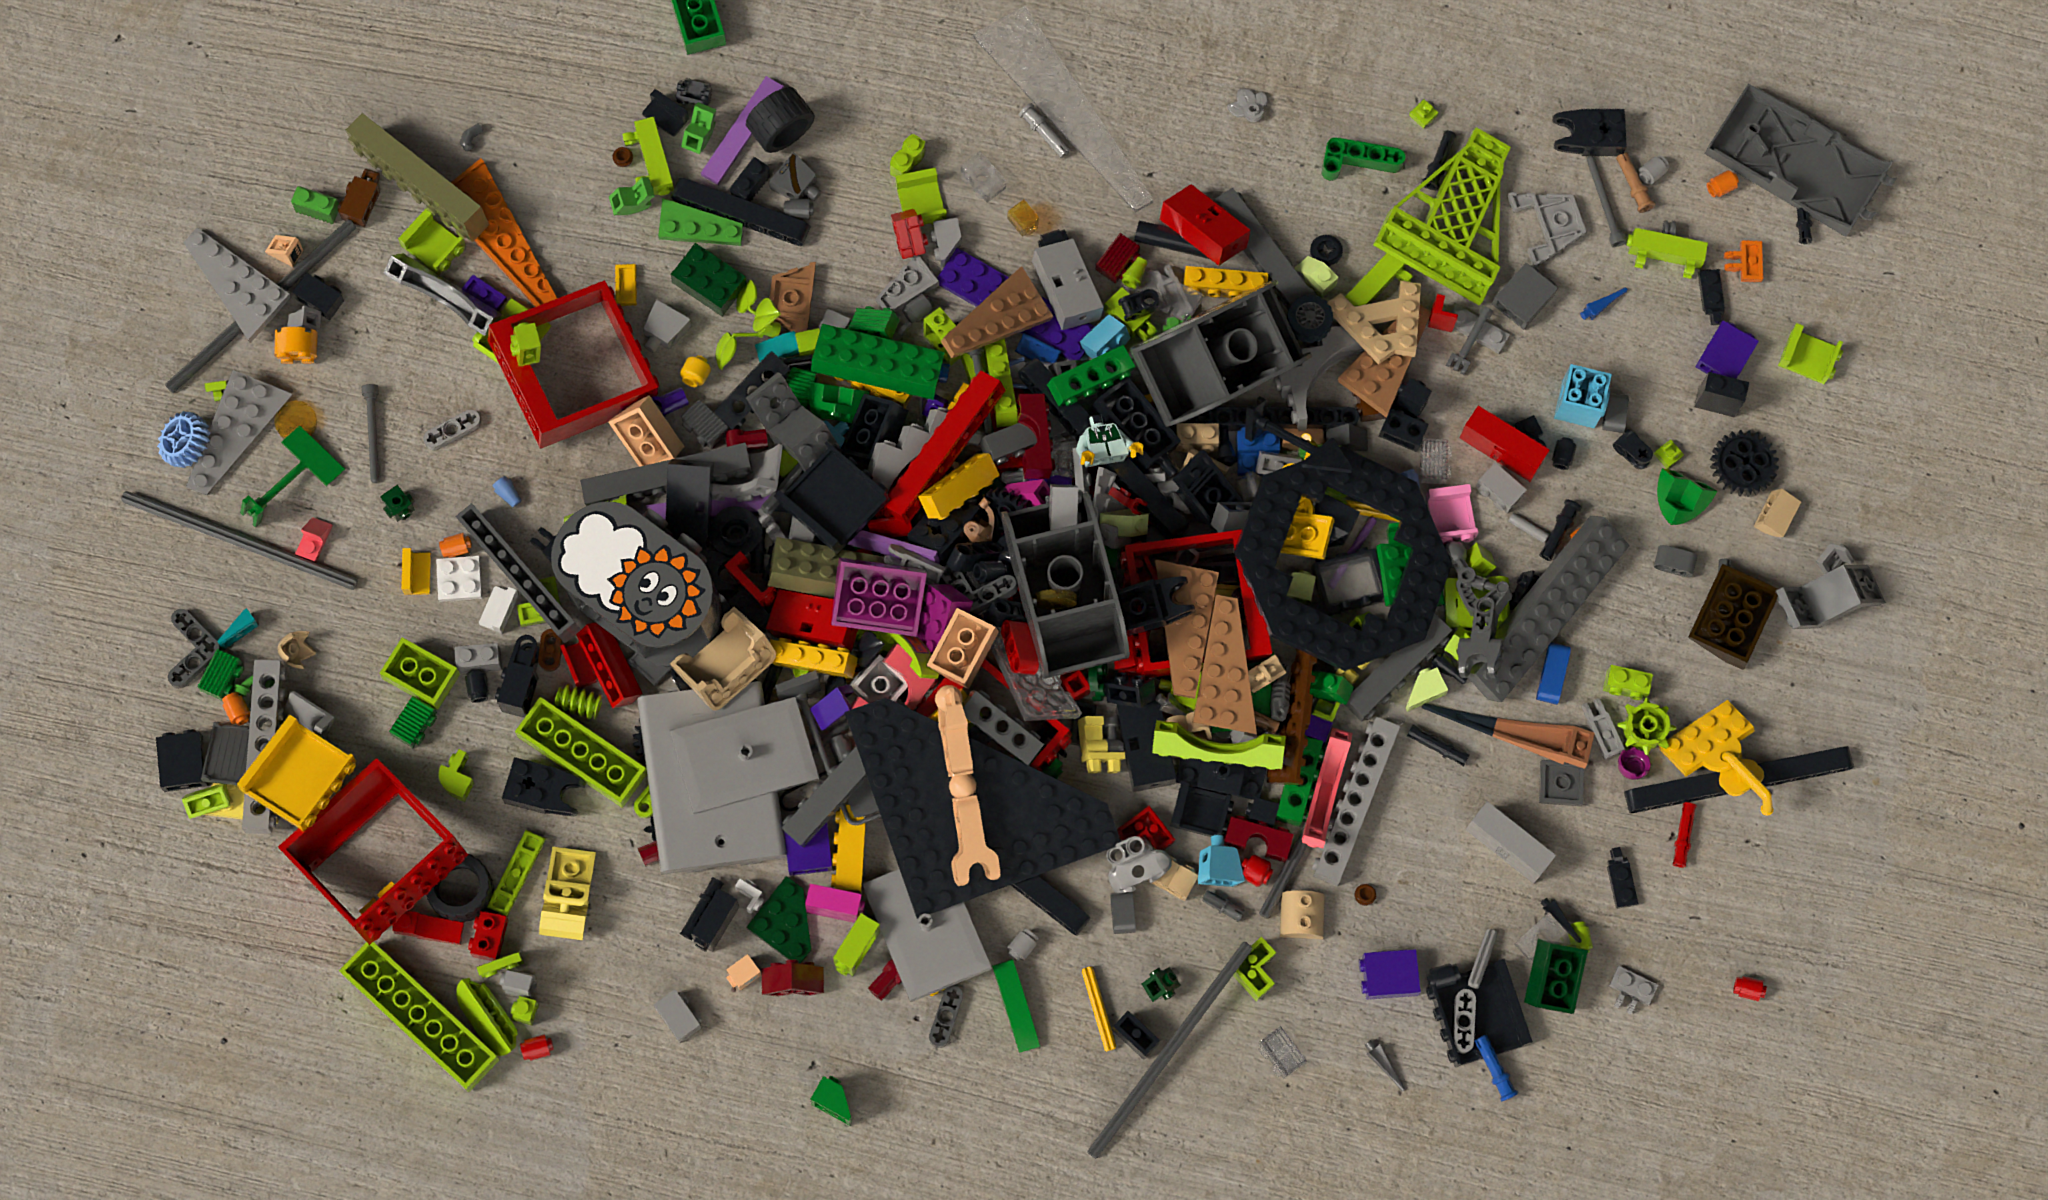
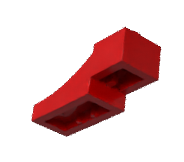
[392,911,465,945]

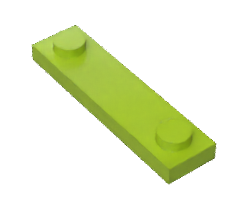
[487,830,546,917]

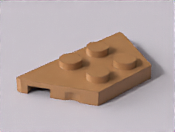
[769,262,816,334]

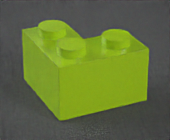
[1233,936,1276,1002]

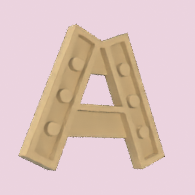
[1328,281,1421,365]

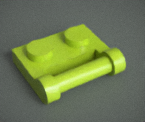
[476,951,524,978]

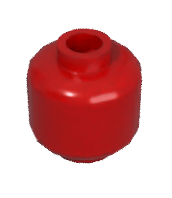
[1241,855,1274,887]

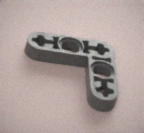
[942,565,1018,616]
[168,609,221,689]

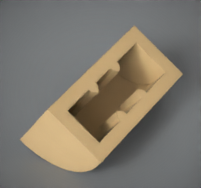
[1754,488,1801,537]

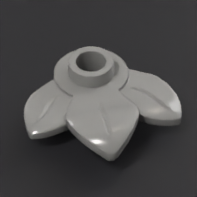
[1227,88,1267,122]

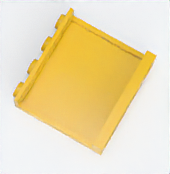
[237,715,356,831]

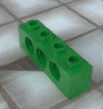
[1047,345,1135,407]
[1276,737,1325,827]

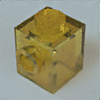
[1007,199,1039,237]

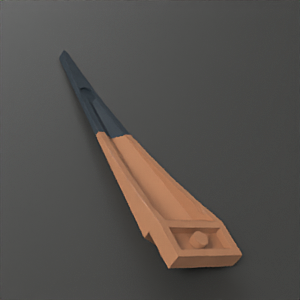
[1422,704,1595,769]

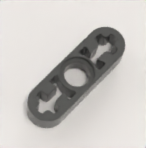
[929,985,963,1048]

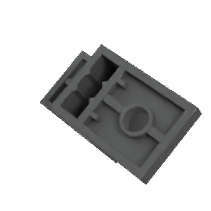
[746,372,847,472]
[1776,565,1886,629]

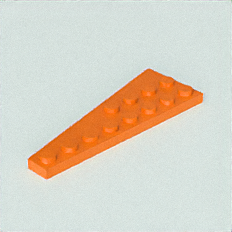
[451,158,557,307]

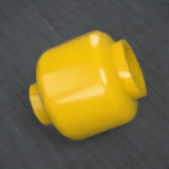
[680,355,711,388]

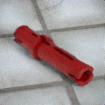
[1672,802,1697,868]

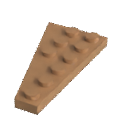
[941,266,1053,359]
[1338,305,1431,418]
[1155,560,1219,699]
[1192,595,1257,734]

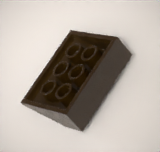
[1688,564,1778,670]

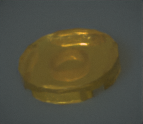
[274,400,318,439]
[1033,590,1077,610]

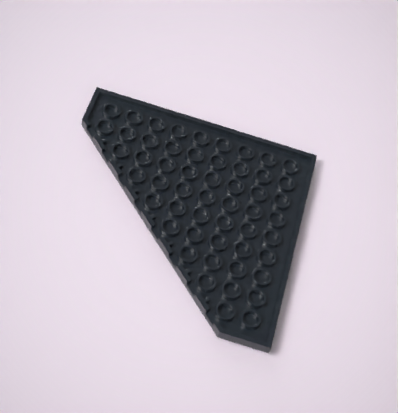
[844,697,1121,919]

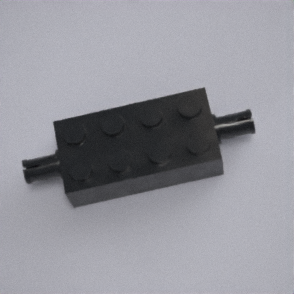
[1091,376,1181,478]

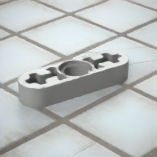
[423,410,481,450]
[1453,989,1476,1054]

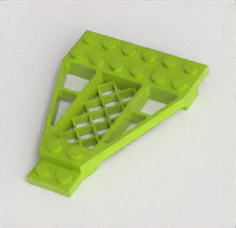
[1373,127,1511,305]

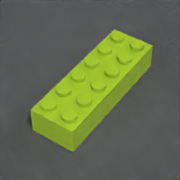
[515,697,647,808]

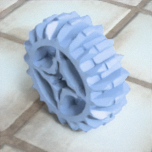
[157,411,211,468]

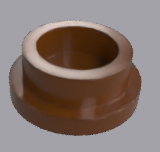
[612,147,633,167]
[1354,884,1376,906]

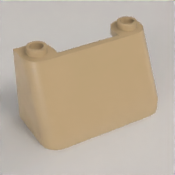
[670,607,776,711]

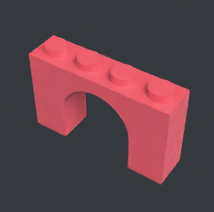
[851,644,939,711]

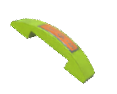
[877,631,939,679]

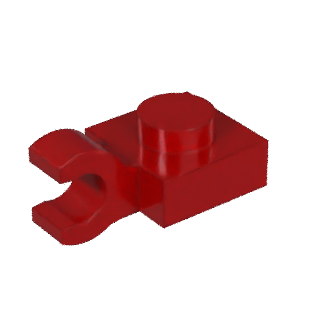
[1108,487,1147,515]

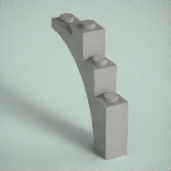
[1274,326,1365,431]
[867,407,985,494]

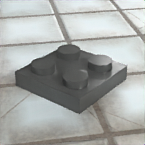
[1539,760,1584,807]

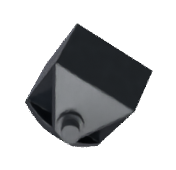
[1314,494,1360,548]

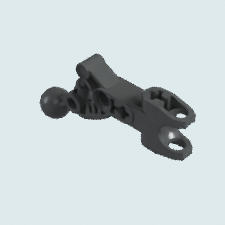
[1444,541,1513,679]

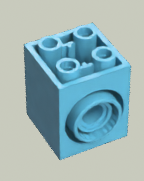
[1554,364,1612,428]

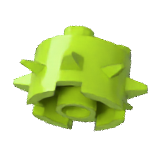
[1617,698,1676,755]

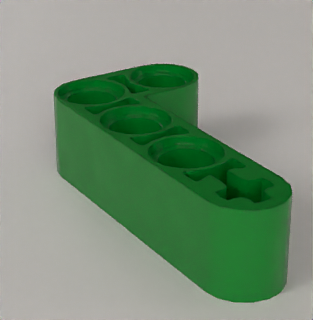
[1321,137,1406,181]

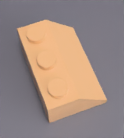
[609,395,685,467]
[927,608,999,689]

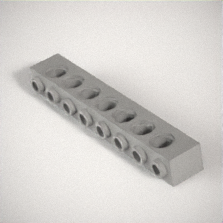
[242,660,287,834]
[1312,717,1400,886]

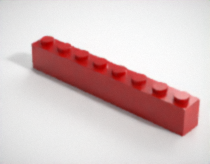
[884,370,1006,525]

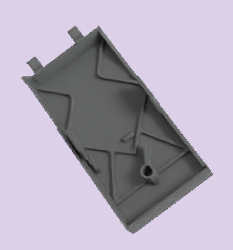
[1704,83,1897,237]

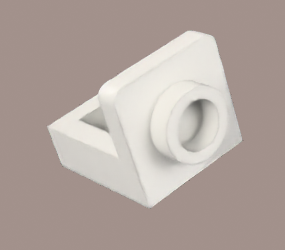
[735,879,764,914]

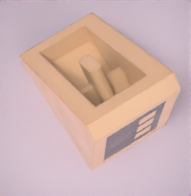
[265,235,304,267]

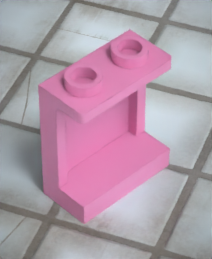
[1426,484,1479,545]

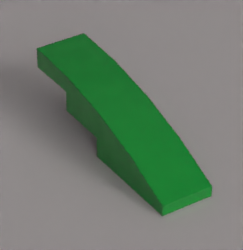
[992,959,1040,1053]

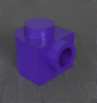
[922,394,949,417]

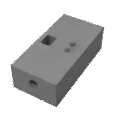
[1032,239,1104,330]
[1465,801,1556,884]

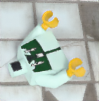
[1076,415,1143,467]

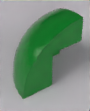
[1657,468,1717,525]

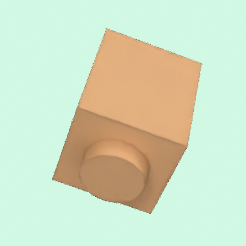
[726,954,761,990]

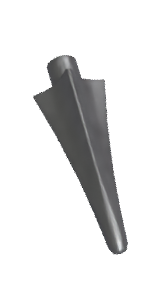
[1155,692,1190,716]
[1364,1040,1406,1092]

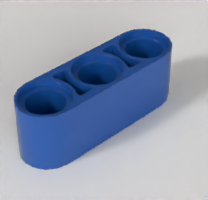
[1536,642,1571,705]

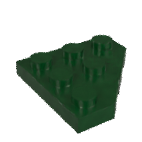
[746,876,812,964]

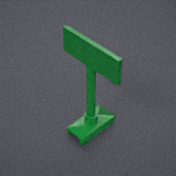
[240,425,345,528]

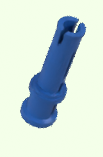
[1474,1035,1519,1102]

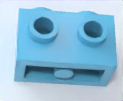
[1080,314,1131,359]

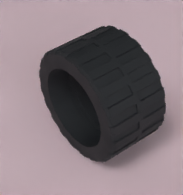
[746,87,815,153]
[426,853,494,923]

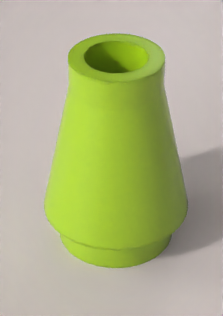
[1122,257,1148,289]

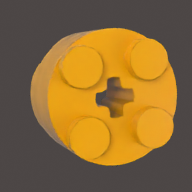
[274,327,318,364]

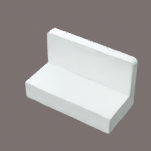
[479,586,519,634]

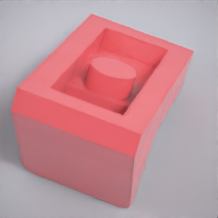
[295,517,333,563]

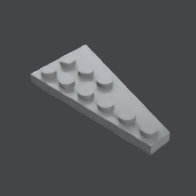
[183,228,291,343]
[186,370,292,495]

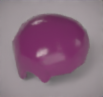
[1618,747,1651,780]

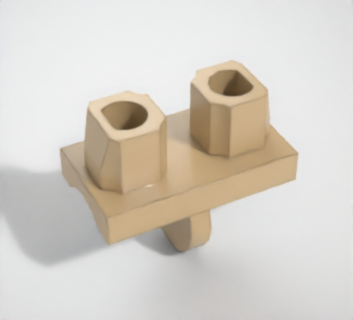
[1248,655,1286,693]

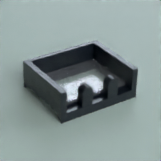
[1311,547,1385,615]

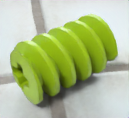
[554,684,602,720]

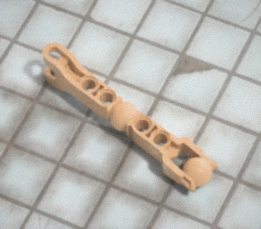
[935,685,1000,886]

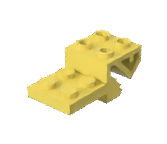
[539,847,596,940]

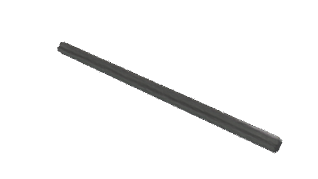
[165,219,356,393]
[121,491,358,590]
[1087,941,1252,1159]

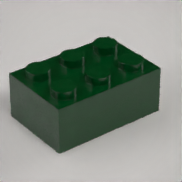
[671,243,747,317]
[1524,938,1588,1014]

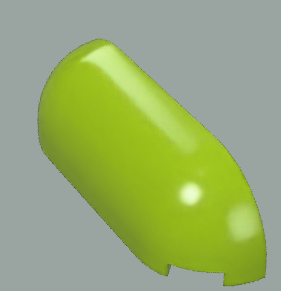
[456,978,518,1056]

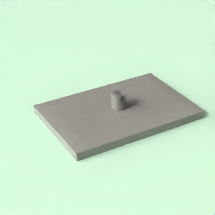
[670,697,819,814]
[862,869,992,1002]

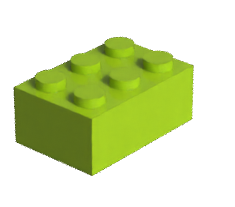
[379,637,460,710]

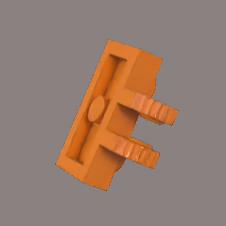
[1724,240,1763,282]

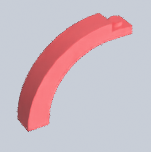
[1302,727,1353,848]

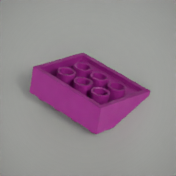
[831,557,927,637]

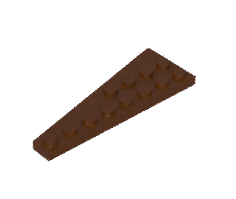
[1267,649,1317,785]

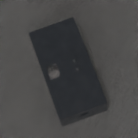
[665,459,714,550]
[1115,700,1176,792]

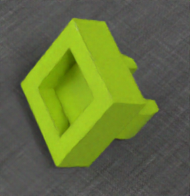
[1409,99,1439,129]
[205,380,228,401]
[1654,439,1684,469]

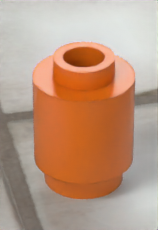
[1707,170,1739,197]
[439,533,472,558]
[222,692,250,726]

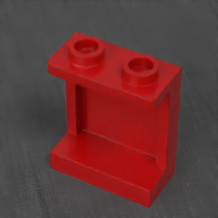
[724,551,777,609]

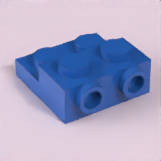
[1236,427,1280,476]

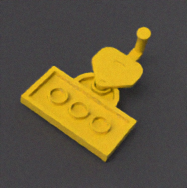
[1280,433,1334,559]
[1659,700,1774,816]

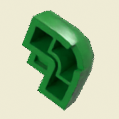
[809,382,869,423]

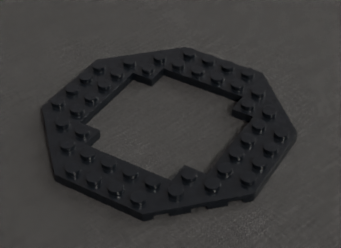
[1234,446,1452,671]

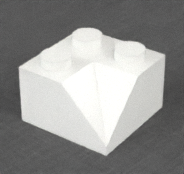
[848,654,908,703]

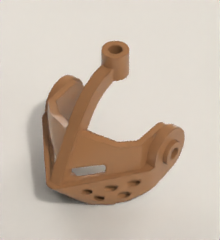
[962,497,994,542]

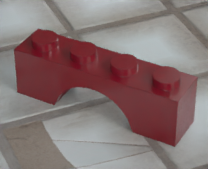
[1016,394,1055,479]

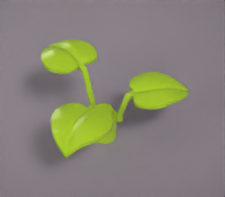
[715,279,781,371]

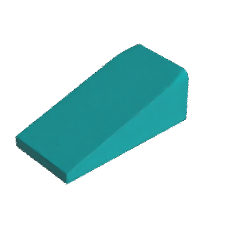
[755,331,799,362]
[217,608,259,650]

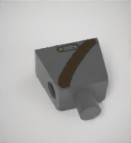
[769,152,821,201]

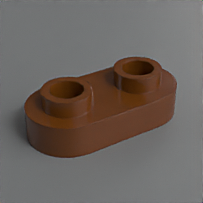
[538,629,563,672]

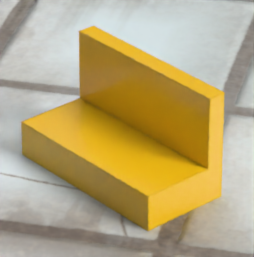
[401,548,431,595]

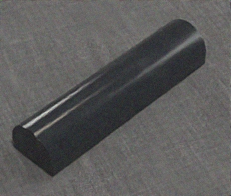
[1134,220,1209,259]

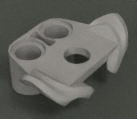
[1106,836,1172,893]

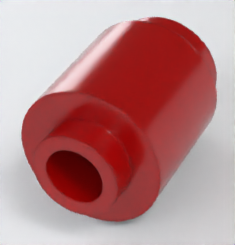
[1733,976,1767,1002]
[520,1034,554,1061]

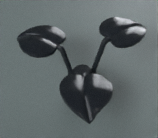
[825,631,885,696]

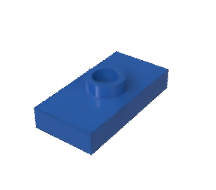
[1015,333,1061,363]

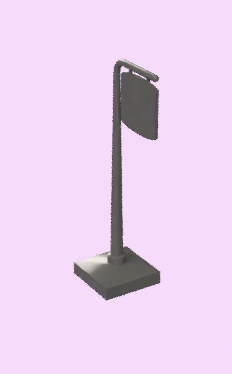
[775,670,881,826]

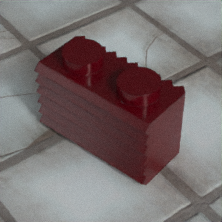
[1095,233,1141,284]

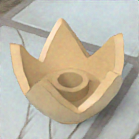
[278,631,316,669]

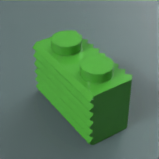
[291,186,339,224]

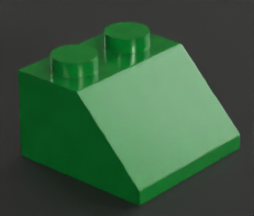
[810,1076,852,1126]

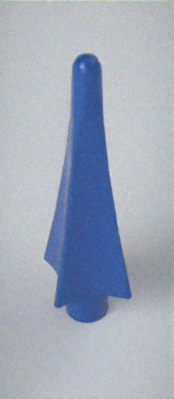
[1580,287,1628,320]

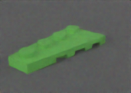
[658,198,743,246]

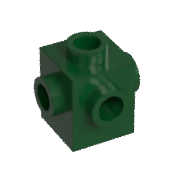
[380,484,415,522]
[1141,967,1181,1002]

